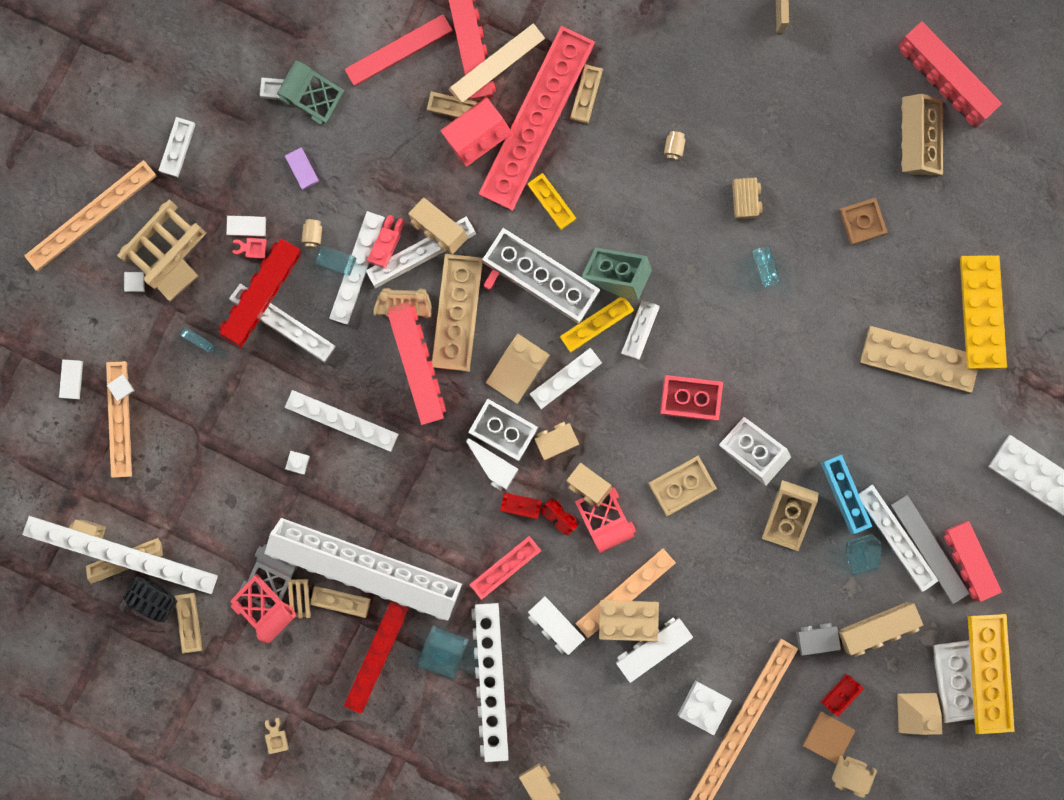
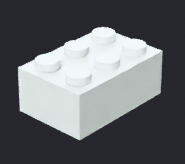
[469,399,538,462]

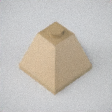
[897,693,942,735]

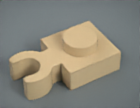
[265,717,289,754]

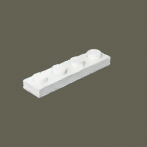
[530,348,602,409]

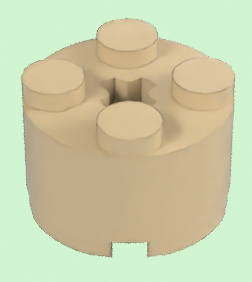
[832,756,877,798]

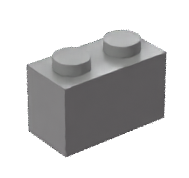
[796,623,841,656]

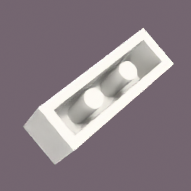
[528,596,585,655]

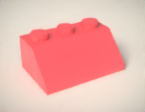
[440,97,512,167]

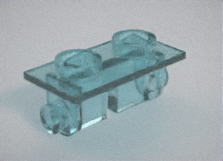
[752,246,781,288]

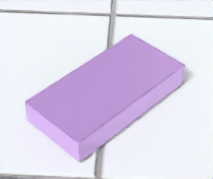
[285,147,319,190]

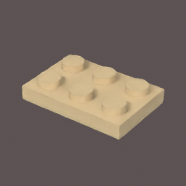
[599,600,659,642]

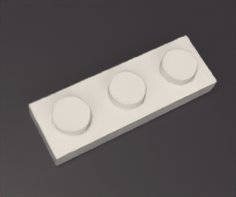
[159,117,196,178]
[621,301,660,359]

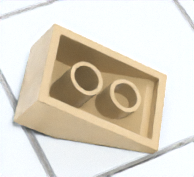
[486,334,550,404]
[762,480,819,551]

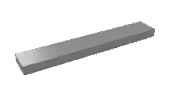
[890,495,969,604]

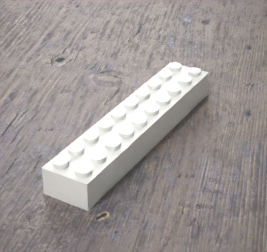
[264,518,462,621]

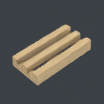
[288,579,311,619]

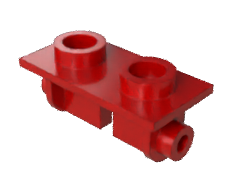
[540,498,579,536]

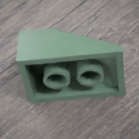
[581,247,652,300]

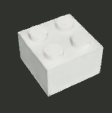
[677,680,732,735]

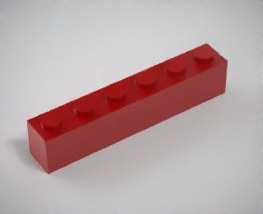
[219,238,301,349]
[344,600,410,714]

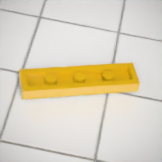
[560,297,634,353]

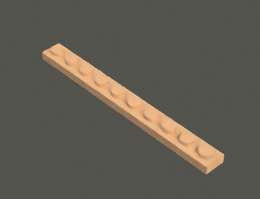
[689,638,798,800]

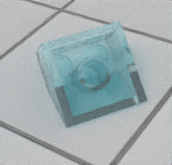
[418,626,469,680]

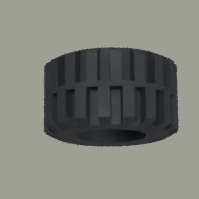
[123,577,178,622]

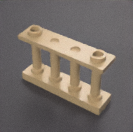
[117,199,206,289]

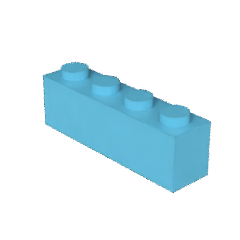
[821,455,872,534]

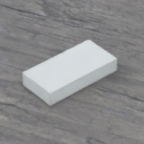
[226,216,266,237]
[59,360,83,399]

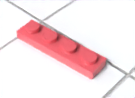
[470,536,541,600]

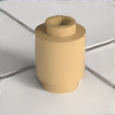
[664,131,686,161]
[301,219,322,248]

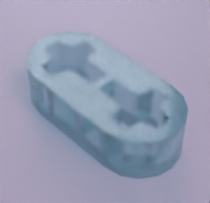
[179,327,215,353]

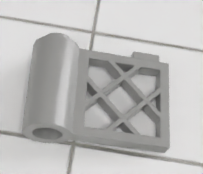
[239,544,298,608]

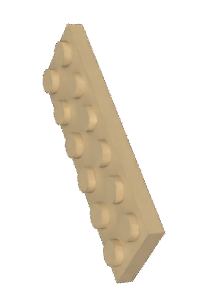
[432,254,483,372]
[860,326,978,393]

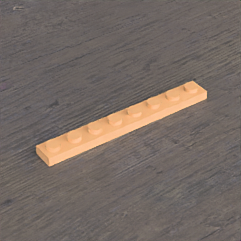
[25,160,157,271]

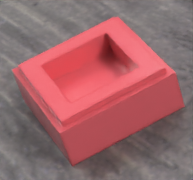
[484,270,500,291]

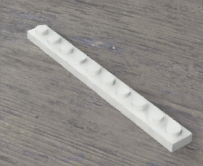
[22,516,218,594]

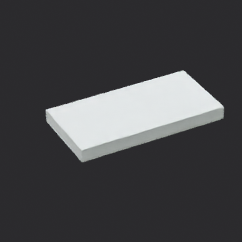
[932,640,974,723]

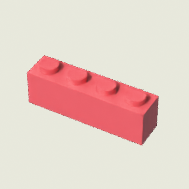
[944,521,1002,602]

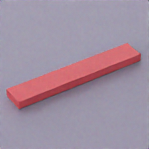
[345,14,453,87]

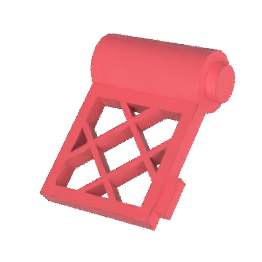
[575,487,636,553]
[230,574,296,643]

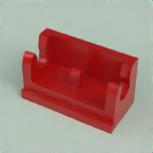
[500,492,542,519]
[821,674,864,717]

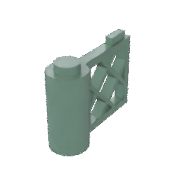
[277,60,344,124]

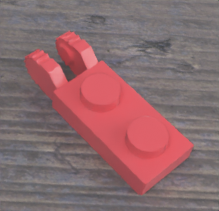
[367,215,405,268]

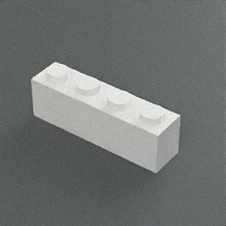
[616,617,693,683]

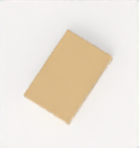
[648,455,717,517]

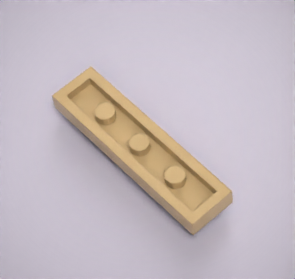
[86,538,163,584]

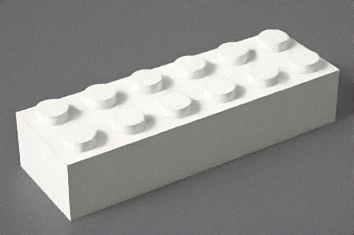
[482,228,600,324]

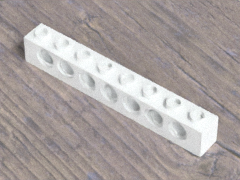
[472,603,508,762]

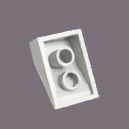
[719,417,791,485]
[466,438,518,491]

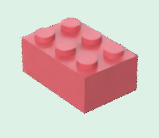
[660,375,723,422]

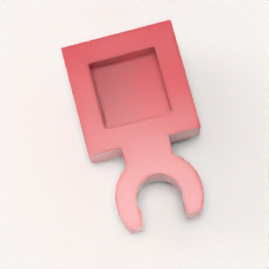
[232,238,267,259]

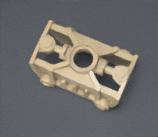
[374,288,432,318]

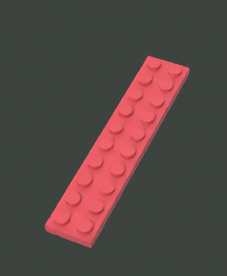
[479,26,595,211]

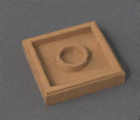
[839,198,888,245]
[803,711,856,764]

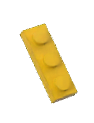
[527,173,576,230]

